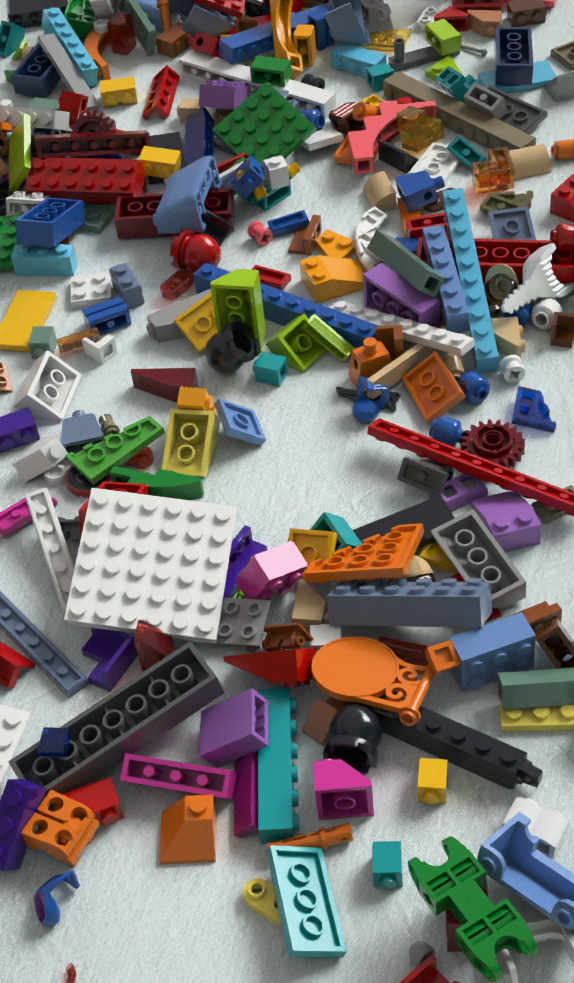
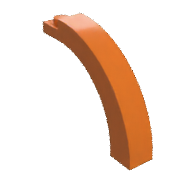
[84,12,133,80]

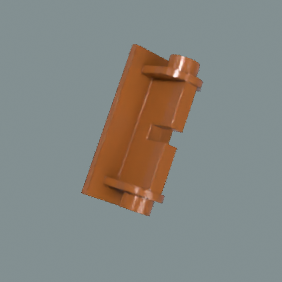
[262,623,314,652]

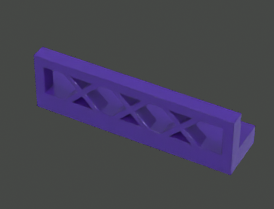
[222,525,267,606]

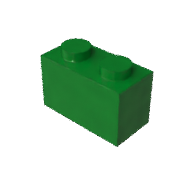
[250,56,292,87]

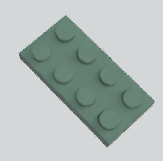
[119,0,157,56]

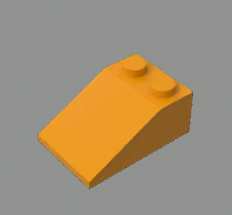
[299,255,366,303]

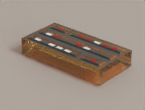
[57,327,100,354]

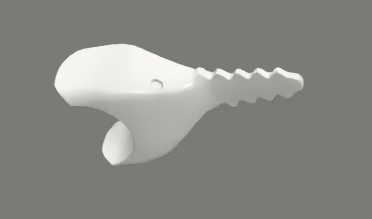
[501,243,574,314]

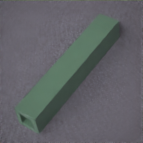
[367,230,445,297]
[498,667,574,710]

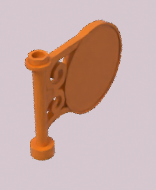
[312,637,435,726]

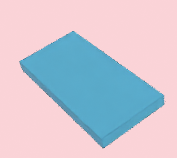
[478,60,556,94]

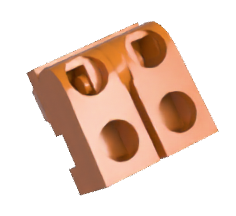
[21,790,100,867]

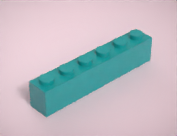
[258,688,300,845]

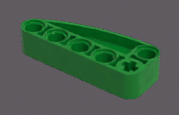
[64,0,96,38]

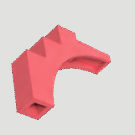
[348,100,436,175]

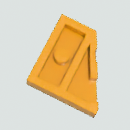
[315,229,356,259]

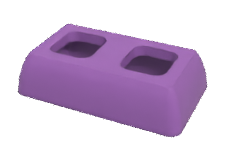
[429,474,489,512]

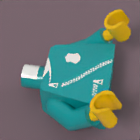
[247,163,301,211]

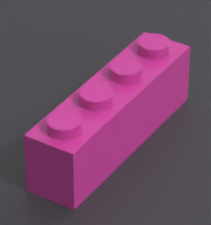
[120,753,238,801]

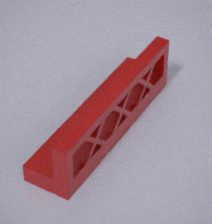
[142,65,180,120]

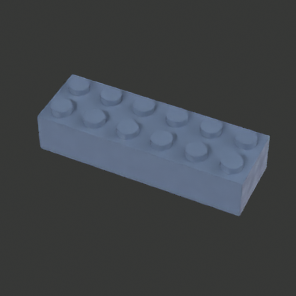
[327,578,492,628]

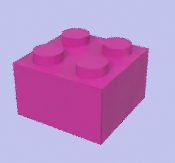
[235,541,308,600]

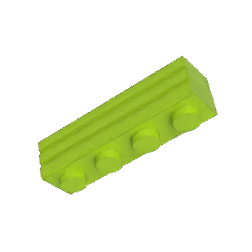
[302,314,355,362]

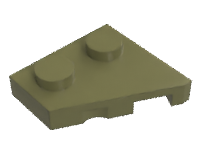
[479,191,534,214]

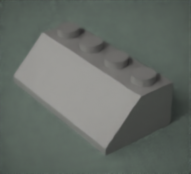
[430,509,526,609]

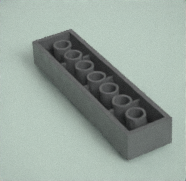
[8,641,225,810]

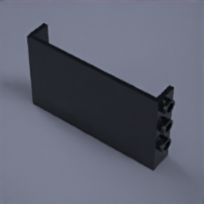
[8,0,68,28]

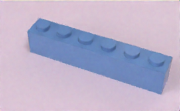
[423,225,469,333]

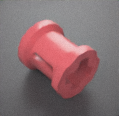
[247,221,273,246]

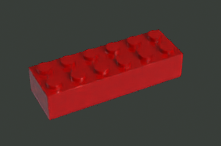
[25,157,146,204]

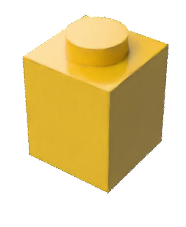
[417,758,448,804]

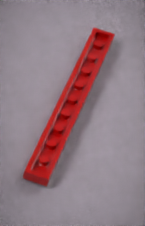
[367,418,574,516]

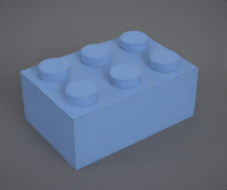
[449,612,536,692]

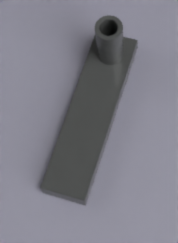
[388,38,460,72]

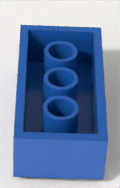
[15,197,85,248]

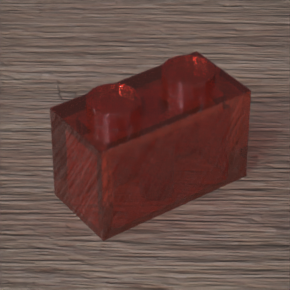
[107,12,137,55]

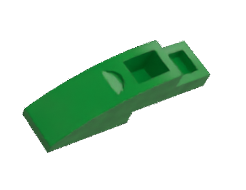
[110,466,204,500]

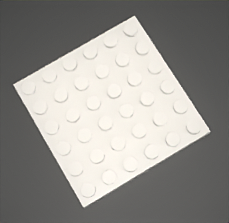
[64,488,237,644]

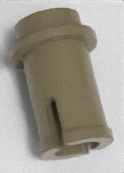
[98,414,120,437]

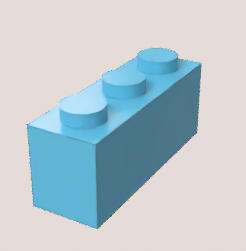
[330,42,386,78]
[11,244,78,276]

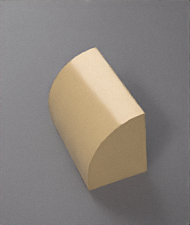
[507,144,551,180]
[363,171,397,212]

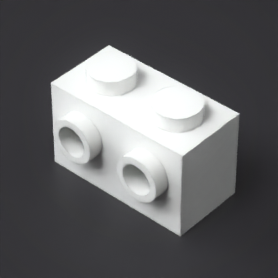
[6,191,50,216]

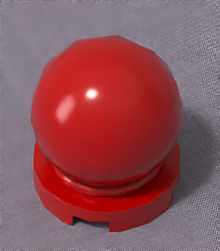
[170,229,221,273]

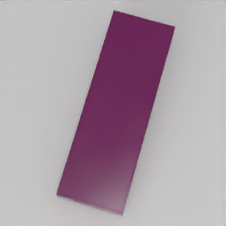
[234,752,258,839]

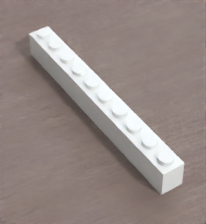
[179,49,337,119]

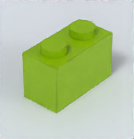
[425,19,462,56]

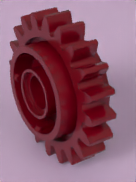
[67,110,117,159]
[461,419,525,467]

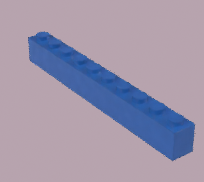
[193,263,378,349]

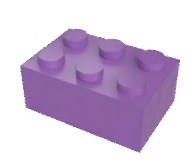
[199,80,251,110]

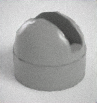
[409,941,435,967]

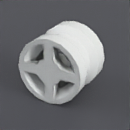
[500,355,526,383]

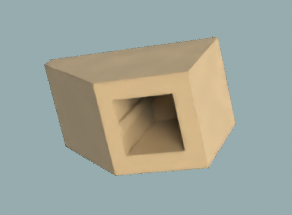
[491,317,525,358]

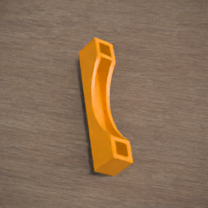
[269,0,303,80]

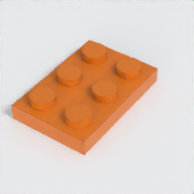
[402,350,466,424]

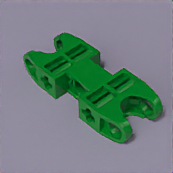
[408,836,538,982]

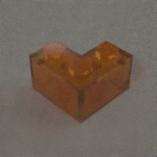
[472,147,515,193]

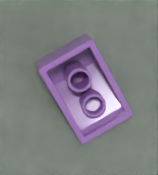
[470,491,541,552]

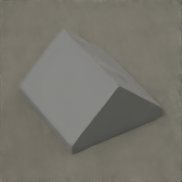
[544,72,574,102]

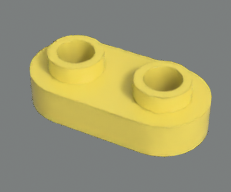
[243,878,282,925]

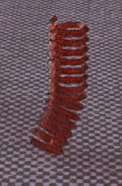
[65,963,77,983]

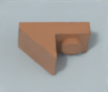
[302,697,352,746]

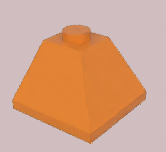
[159,794,217,864]

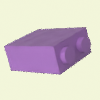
[199,688,268,768]

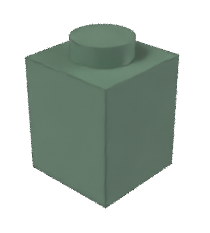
[28,326,57,359]

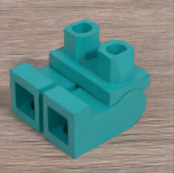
[435,66,484,104]

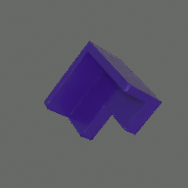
[81,627,138,692]

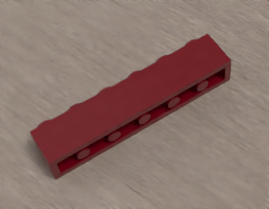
[34,130,150,158]

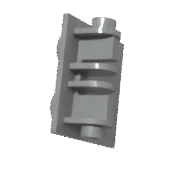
[216,598,271,653]

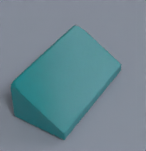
[446,134,487,172]

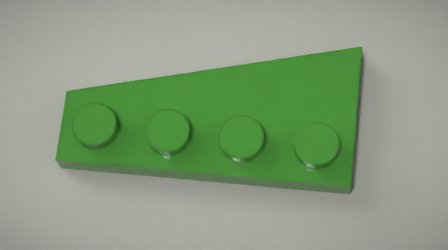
[65,416,165,485]

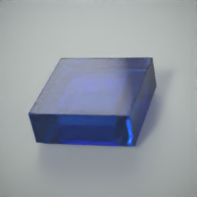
[37,727,72,757]

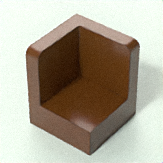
[550,312,574,348]

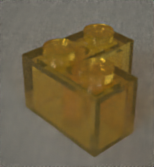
[396,106,444,153]

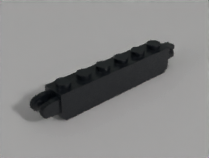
[351,694,543,790]

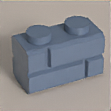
[109,263,145,309]

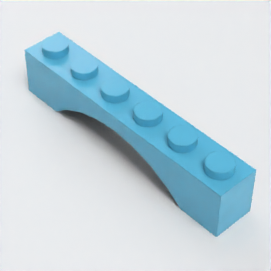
[42,8,98,87]

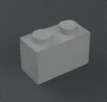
[463,83,508,120]

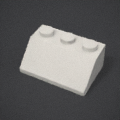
[14,350,82,421]

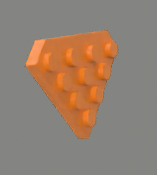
[304,523,424,584]

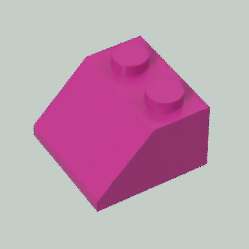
[313,759,374,820]

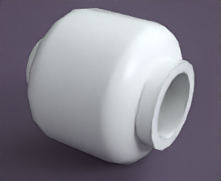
[531,298,562,330]

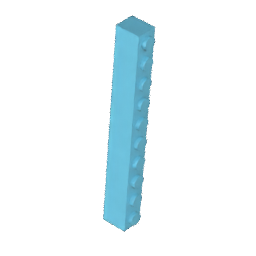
[442,188,499,374]

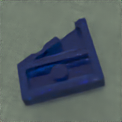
[511,386,557,433]

